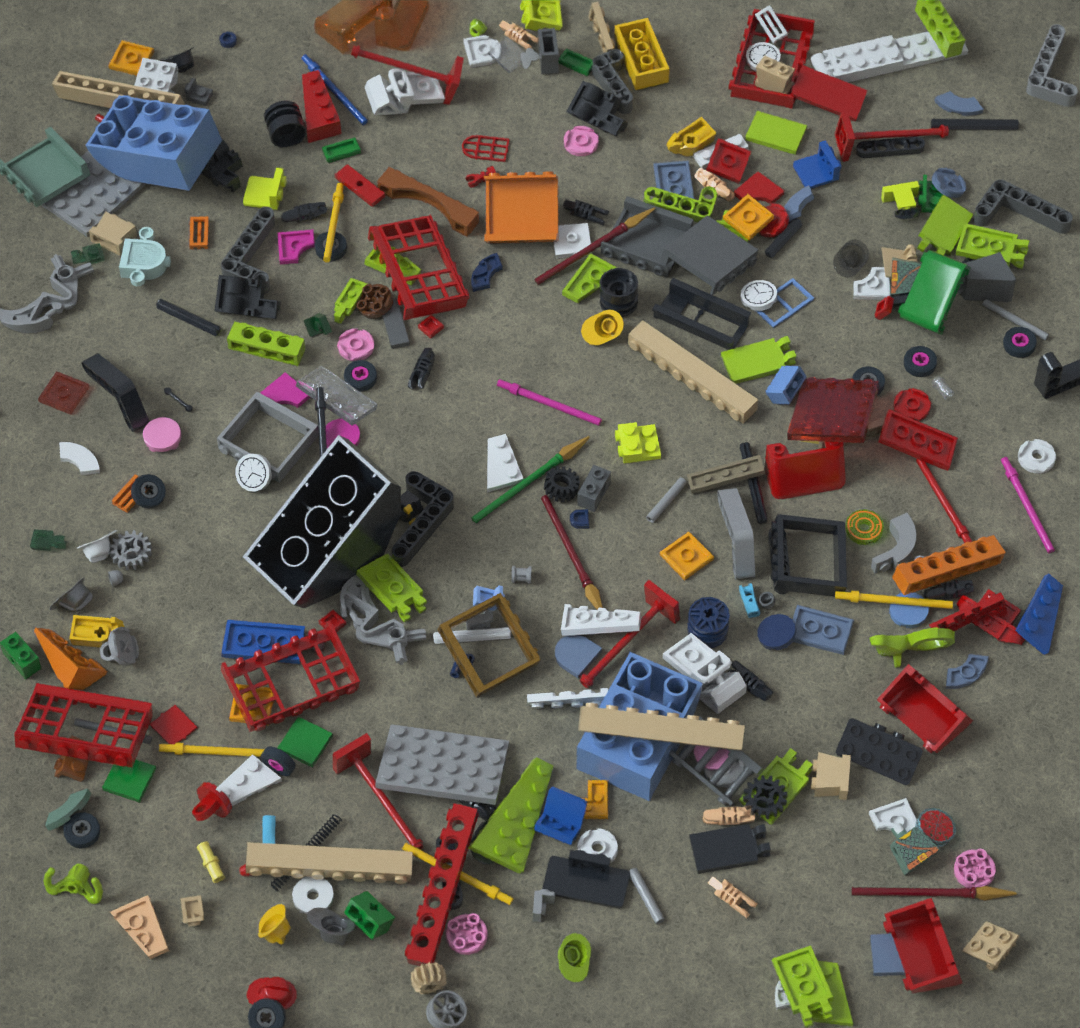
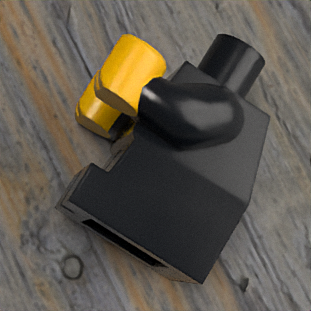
[399,490,424,525]

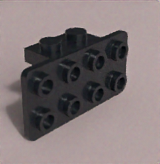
[836,718,923,785]
[542,850,630,909]

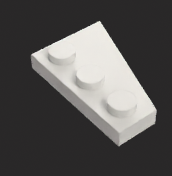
[487,434,523,492]
[216,754,282,806]

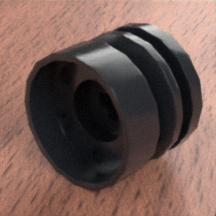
[263,101,307,148]
[600,268,638,317]

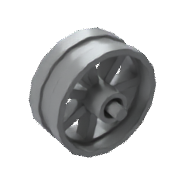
[426,990,467,1028]

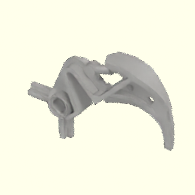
[0,254,94,333]
[340,575,426,665]

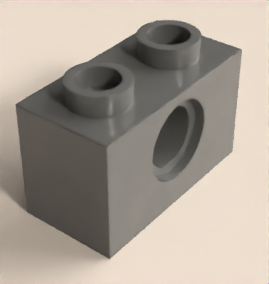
[577,465,611,512]

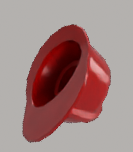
[247,977,297,1009]

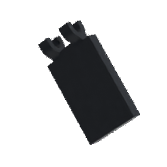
[689,824,771,874]

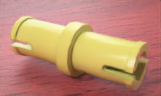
[196,841,225,883]

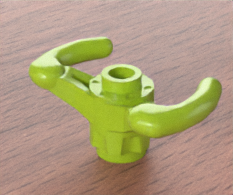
[44,864,103,904]

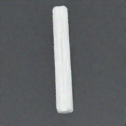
[433,627,511,644]

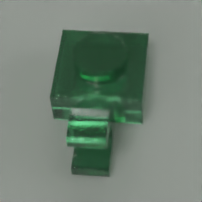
[71,243,105,264]
[30,529,67,551]

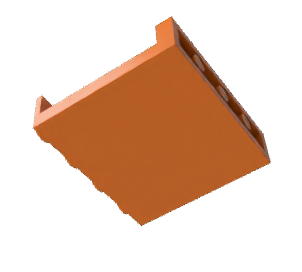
[484,171,559,243]

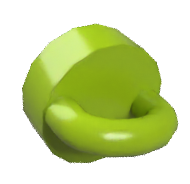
[469,18,487,37]

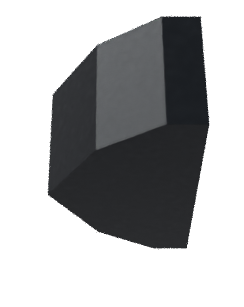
[243,435,401,609]

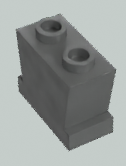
[538,28,559,74]

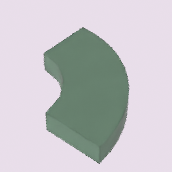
[45,788,91,831]

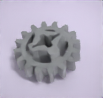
[110,530,152,570]

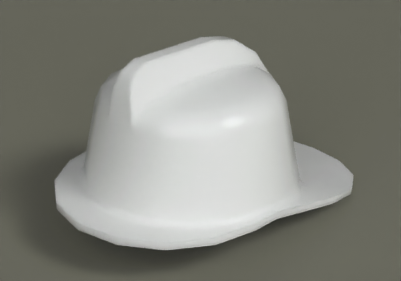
[77,530,117,563]

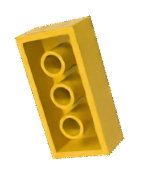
[614,18,669,90]

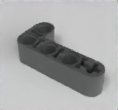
[592,49,633,114]

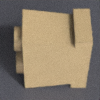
[755,55,795,94]
[89,211,137,256]
[811,752,851,800]

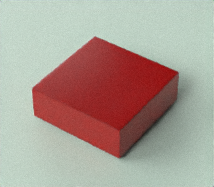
[875,296,894,320]
[418,315,444,339]
[319,609,346,632]

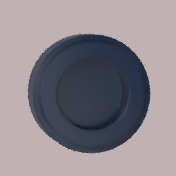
[219,32,237,48]

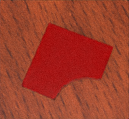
[734,171,784,204]

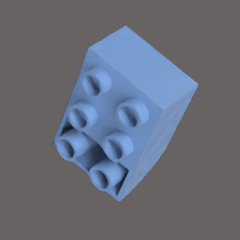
[86,95,222,191]
[577,652,703,801]

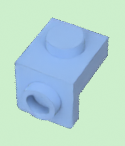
[473,585,505,611]

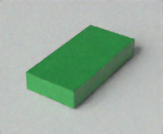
[558,48,593,76]
[322,137,361,163]

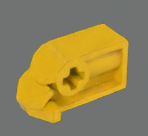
[667,117,716,156]
[69,615,125,648]

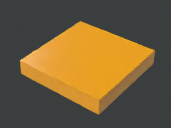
[109,40,154,76]
[723,194,774,241]
[660,532,714,580]
[229,684,274,726]

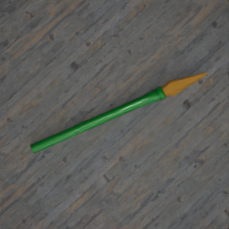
[471,436,590,523]

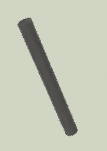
[74,718,152,744]

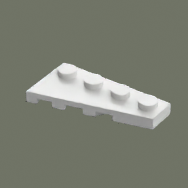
[561,604,641,636]
[527,688,608,709]

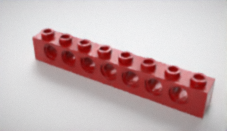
[404,803,479,966]

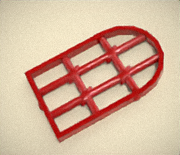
[462,135,510,162]

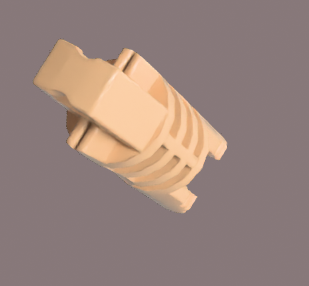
[499,20,538,49]
[694,168,735,201]
[702,807,755,826]
[708,877,758,918]

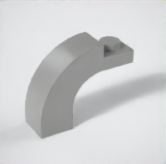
[871,513,916,573]

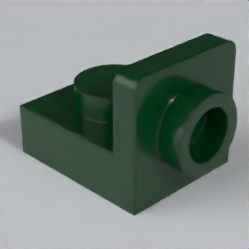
[303,313,332,337]

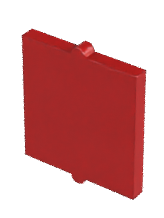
[150,705,197,744]

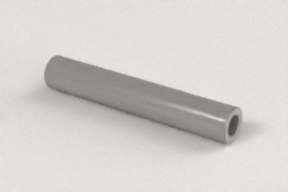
[646,477,687,523]
[629,868,665,924]

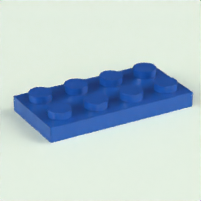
[221,620,305,664]

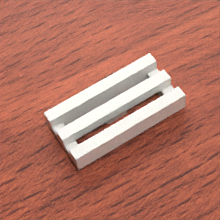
[755,5,788,44]

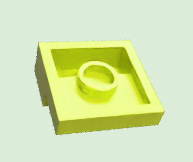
[520,0,562,31]
[615,422,661,463]

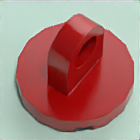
[192,782,232,821]

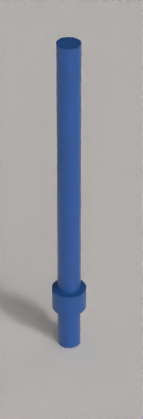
[301,54,368,125]

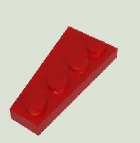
[929,592,1006,632]

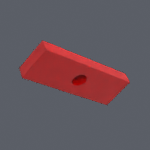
[335,164,385,207]

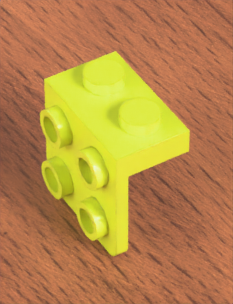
[243,168,287,210]

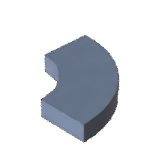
[935,91,983,116]
[784,185,814,222]
[946,654,989,689]

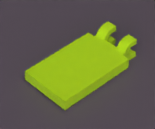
[917,195,973,255]
[956,223,1029,269]
[721,336,797,384]
[357,553,427,623]
[739,748,813,825]
[772,945,834,1028]

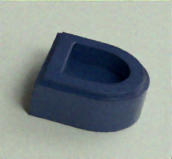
[570,509,589,529]

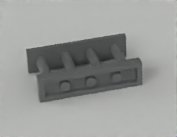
[669,717,764,807]

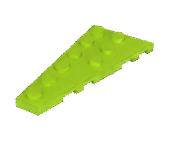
[468,757,553,874]

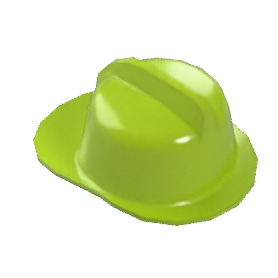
[558,933,591,982]

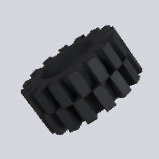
[544,466,580,502]

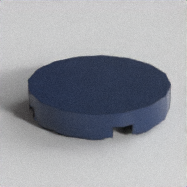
[757,614,797,650]

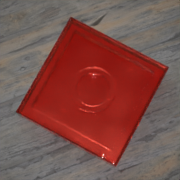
[38,371,89,415]

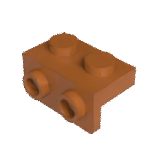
[54,735,89,782]

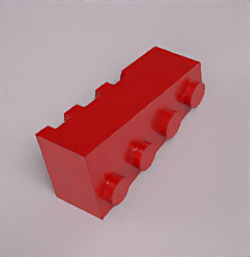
[302,70,342,143]

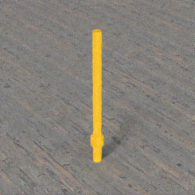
[323,183,344,262]
[835,590,953,609]
[159,743,265,757]
[402,843,514,905]

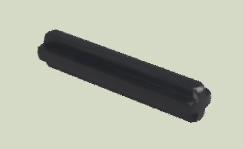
[764,219,803,258]

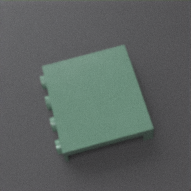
[0,127,91,208]

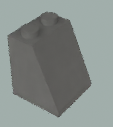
[957,252,1016,302]

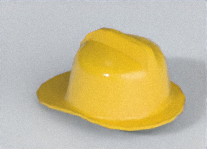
[581,310,624,345]
[258,904,290,945]

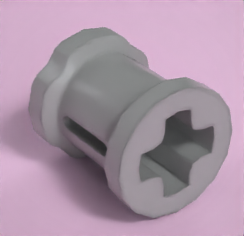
[512,566,531,584]

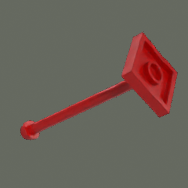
[351,45,464,105]
[834,111,949,162]
[579,580,680,688]
[333,733,424,850]

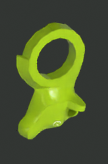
[869,627,955,668]

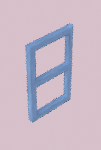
[756,278,814,328]

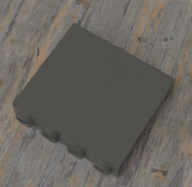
[601,196,694,277]
[660,216,758,295]

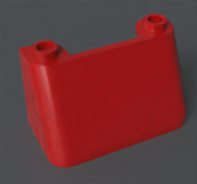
[764,432,846,499]
[877,664,973,754]
[883,898,963,994]

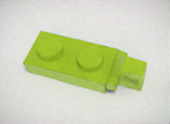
[334,278,368,324]

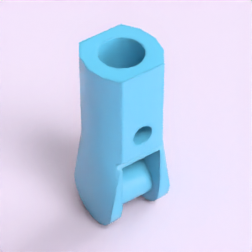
[739,583,760,618]
[262,815,276,844]

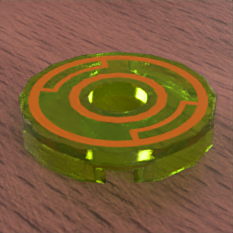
[845,509,884,545]

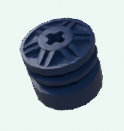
[687,597,730,648]

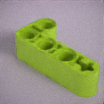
[643,186,717,223]

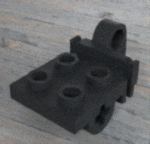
[566,81,628,137]
[201,139,243,192]
[214,275,281,319]

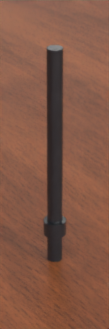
[315,387,327,458]

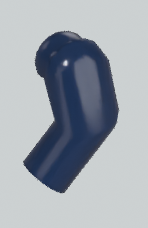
[450,653,475,678]

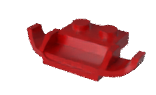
[956,589,1025,645]

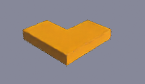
[582,780,608,819]

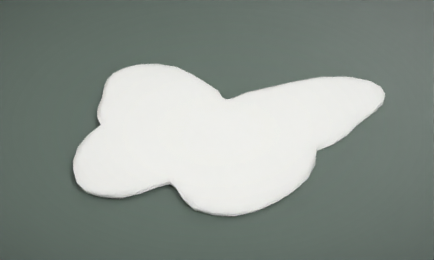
[520,48,539,69]

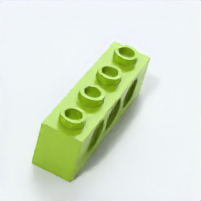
[915,0,965,58]
[227,321,306,366]

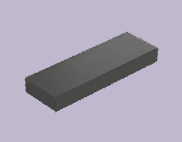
[382,299,409,349]

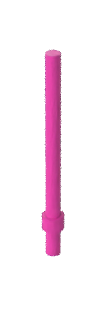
[497,379,602,426]
[1001,457,1055,553]

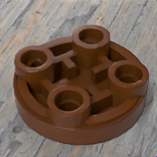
[356,284,393,319]

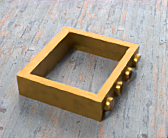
[437,593,540,697]

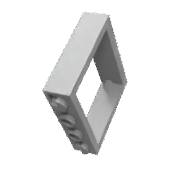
[217,392,319,483]

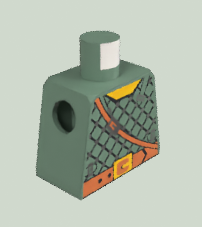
[891,257,922,294]
[890,823,940,876]

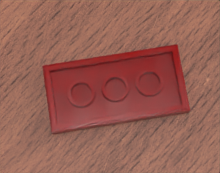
[791,65,868,122]
[878,409,958,471]

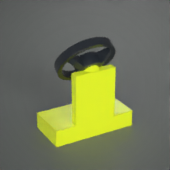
[881,181,920,219]

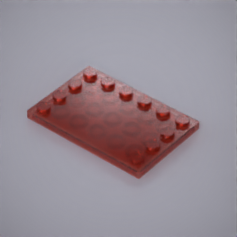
[787,377,879,443]

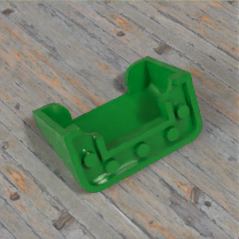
[898,250,971,335]

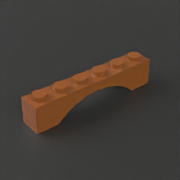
[377,167,479,237]

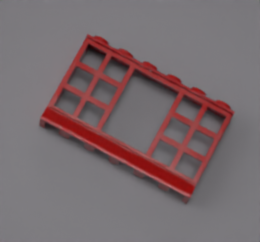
[728,9,815,109]
[368,214,469,320]
[221,620,360,732]
[14,683,153,768]

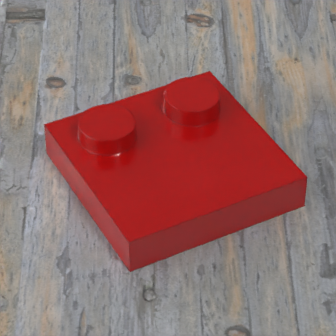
[706,138,751,184]

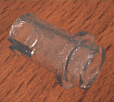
[932,376,954,400]

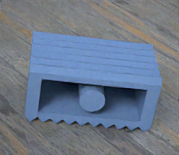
[766,366,807,405]

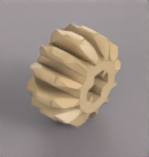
[411,962,447,994]

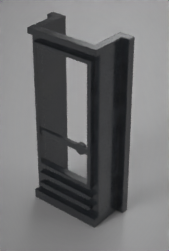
[652,278,751,350]

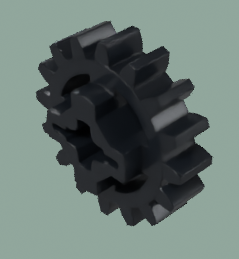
[743,775,787,819]

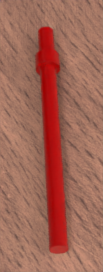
[916,459,973,543]

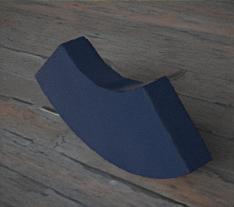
[471,253,503,292]

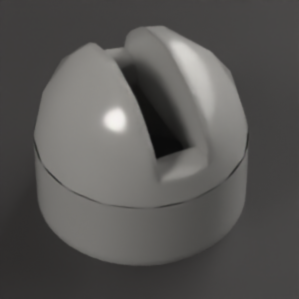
[108,570,123,587]

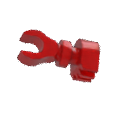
[466,166,496,188]

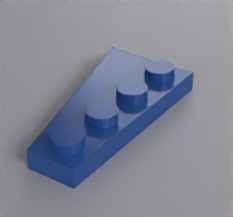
[1015,573,1063,655]

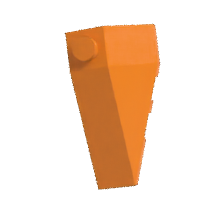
[34,627,108,690]

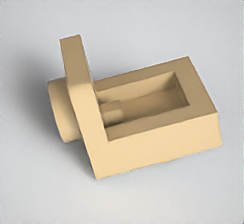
[180,895,205,927]

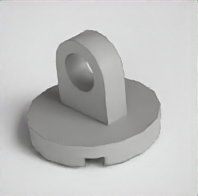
[100,627,139,666]

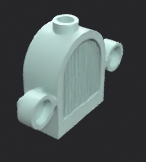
[119,227,171,286]

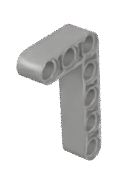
[1026,24,1078,107]
[717,488,755,580]

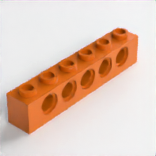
[892,535,1006,595]

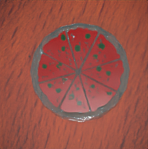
[915,808,956,847]

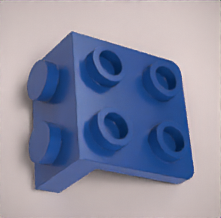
[793,140,842,188]
[534,787,587,845]

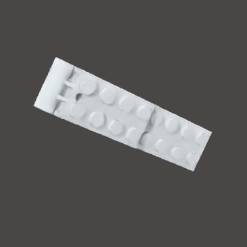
[811,32,968,82]

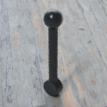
[164,387,193,412]

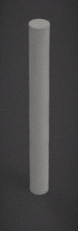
[982,299,1049,341]

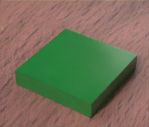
[277,717,333,768]
[102,760,156,803]

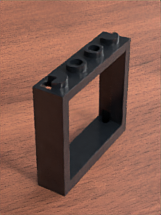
[770,514,847,597]

